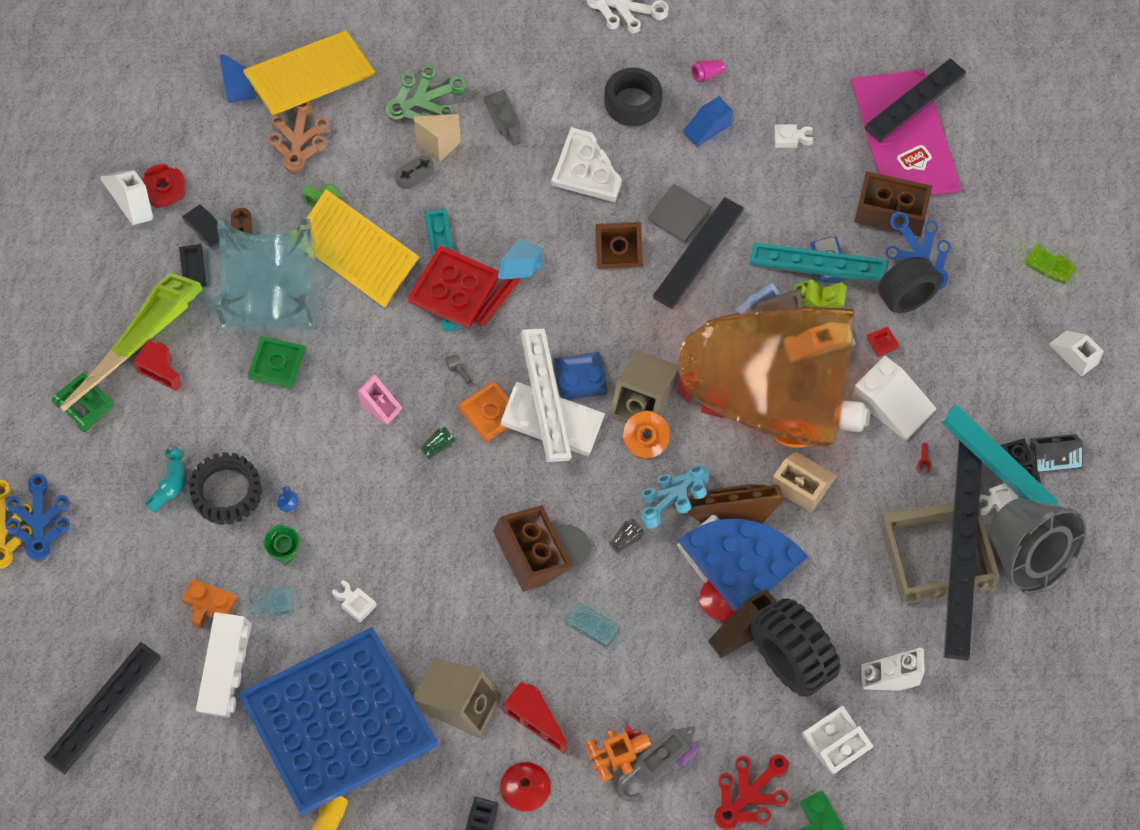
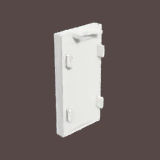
[500,382,605,457]

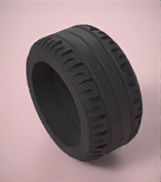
[604,67,662,126]
[878,257,941,313]

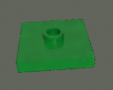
[247,336,307,389]

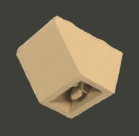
[771,451,837,513]

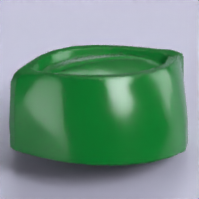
[263,524,300,566]

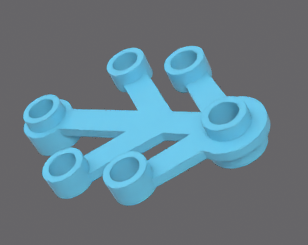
[641,465,710,529]

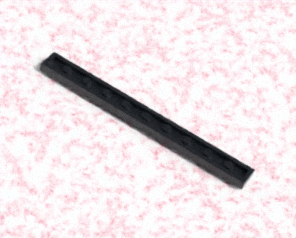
[943,439,982,661]

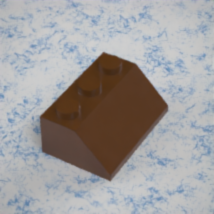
[854,171,932,237]
[493,505,573,592]

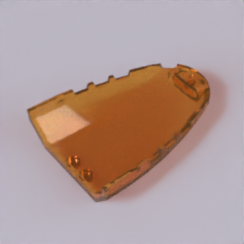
[678,306,855,450]

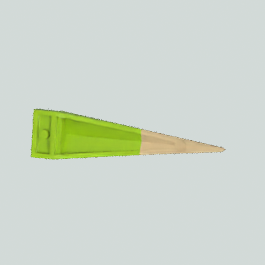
[61,272,203,412]

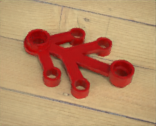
[714,755,789,830]

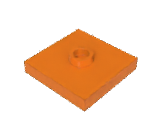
[457,381,509,443]

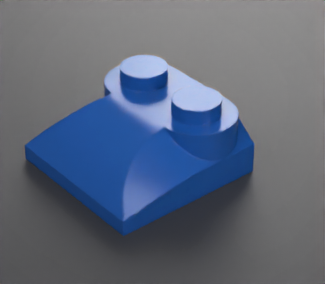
[554,352,607,400]

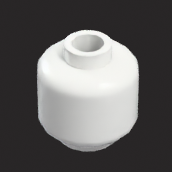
[834,401,870,432]

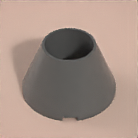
[990,498,1087,594]

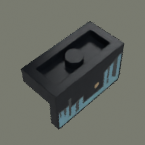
[1030,434,1083,473]

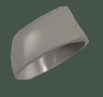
[415,66,450,93]

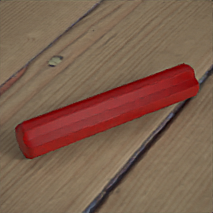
[475,278,520,327]

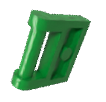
[51,372,114,432]

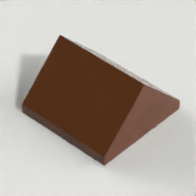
[595,221,643,269]

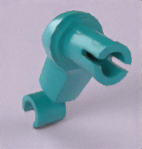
[145,445,186,513]

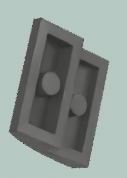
[648,184,712,242]

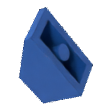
[219,54,255,103]
[683,96,733,147]

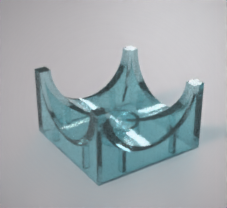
[215,219,315,327]

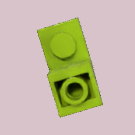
[794,279,847,311]

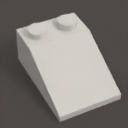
[852,356,936,441]

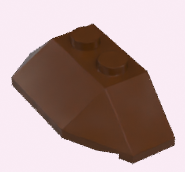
[688,484,784,524]

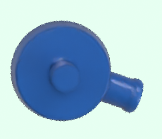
[277,486,299,513]

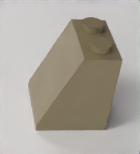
[609,350,680,432]
[413,657,502,738]

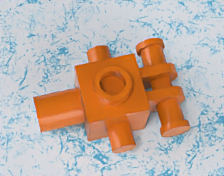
[585,730,651,782]

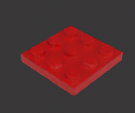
[407,245,499,329]

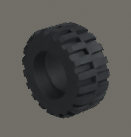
[751,598,841,696]

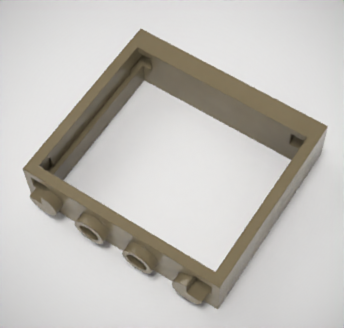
[880,502,1000,604]

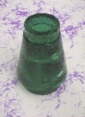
[420,426,456,459]

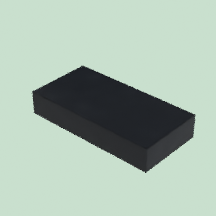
[179,244,207,287]

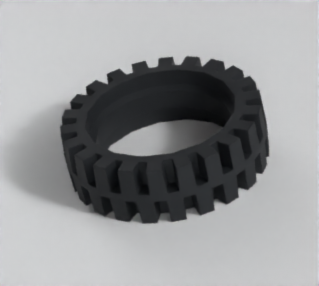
[189,452,262,525]

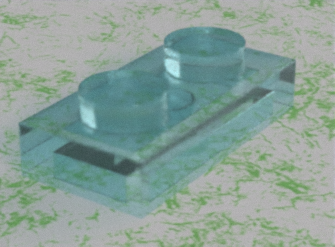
[566,601,620,649]

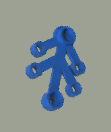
[886,212,951,290]
[5,474,70,561]

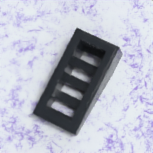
[465,797,499,830]

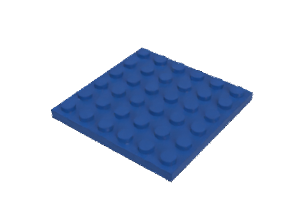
[238,627,439,816]

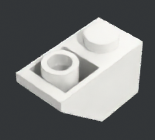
[1049,330,1104,377]

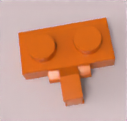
[182,578,238,629]

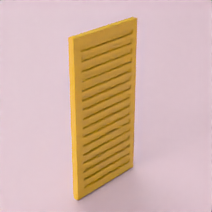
[243,30,376,115]
[292,189,420,307]

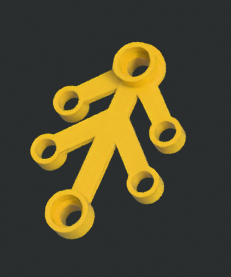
[0,480,33,569]

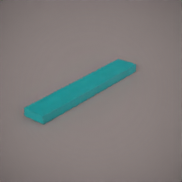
[424,208,466,332]
[749,242,889,283]
[941,404,1059,506]

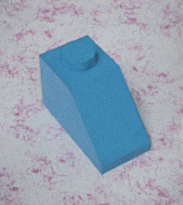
[498,239,545,279]

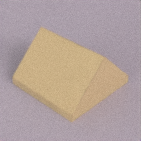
[414,114,461,162]

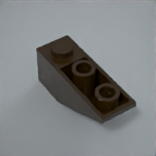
[708,589,777,658]

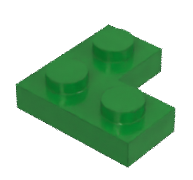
[799,790,845,830]

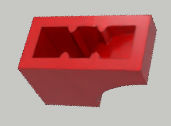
[134,340,182,392]

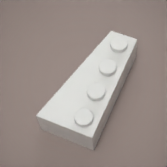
[196,612,252,718]

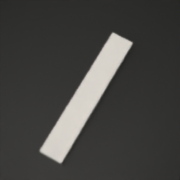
[520,328,572,462]

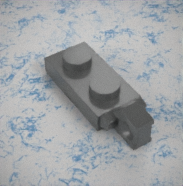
[484,90,522,146]

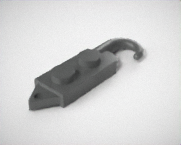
[615,726,696,801]

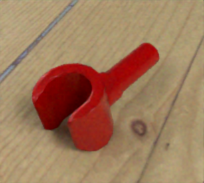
[916,443,932,473]
[624,725,641,740]

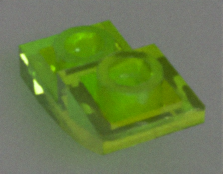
[1023,243,1077,284]

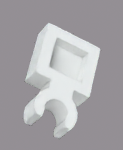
[774,124,813,148]
[979,483,1019,515]
[332,580,377,623]

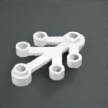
[586,0,669,33]

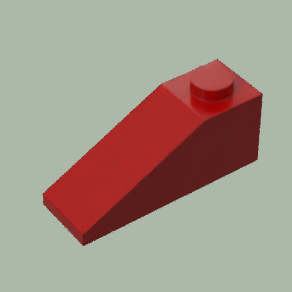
[503,681,567,754]

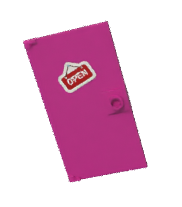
[850,69,962,195]

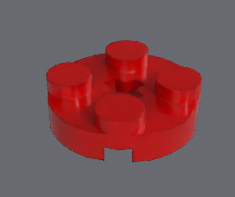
[142,164,186,208]

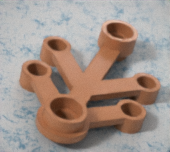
[268,101,329,173]

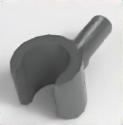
[446,355,472,384]

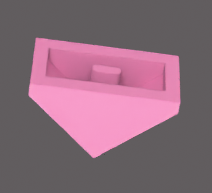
[358,374,403,425]

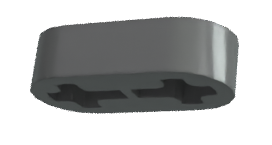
[395,155,434,189]

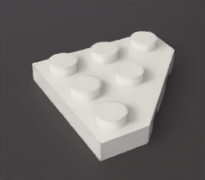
[551,127,622,202]

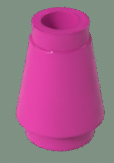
[691,59,725,82]

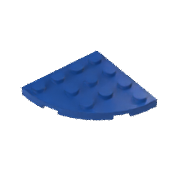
[677,519,808,612]

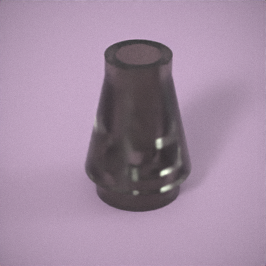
[609,518,645,553]

